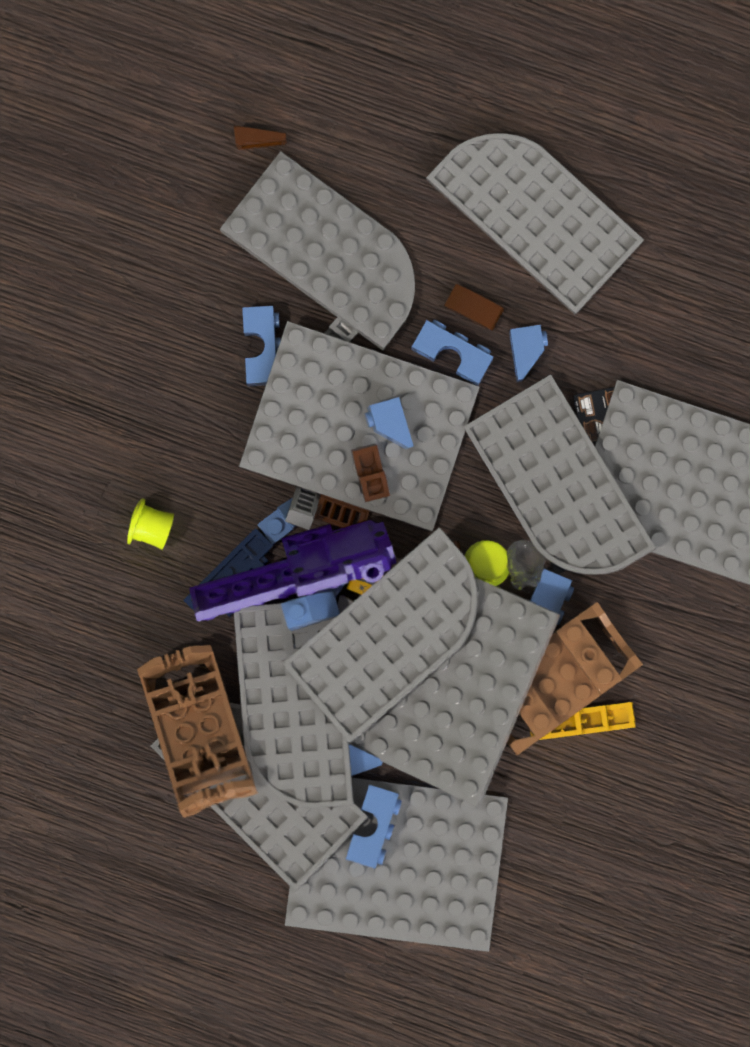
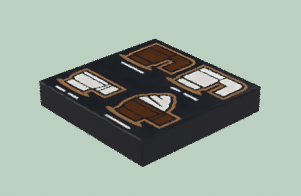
[573,387,614,443]

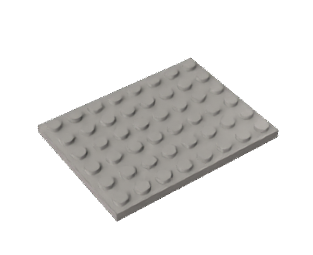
[239,321,479,531]
[595,380,750,585]
[349,577,560,806]
[285,778,508,952]

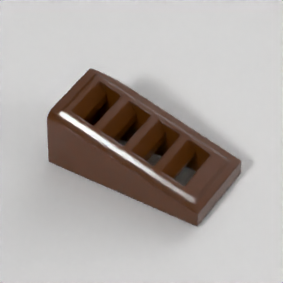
[234,126,287,150]
[314,494,370,528]

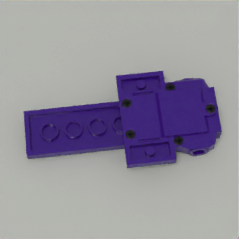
[189,520,396,622]

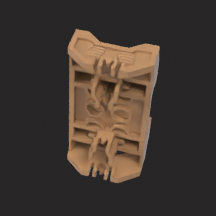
[507,602,643,756]
[137,645,258,818]

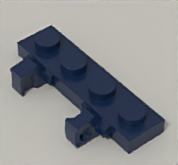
[183,528,274,618]

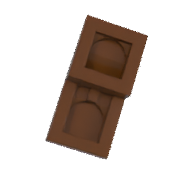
[444,284,504,331]
[351,444,390,502]

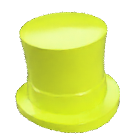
[127,498,174,550]
[465,540,511,586]

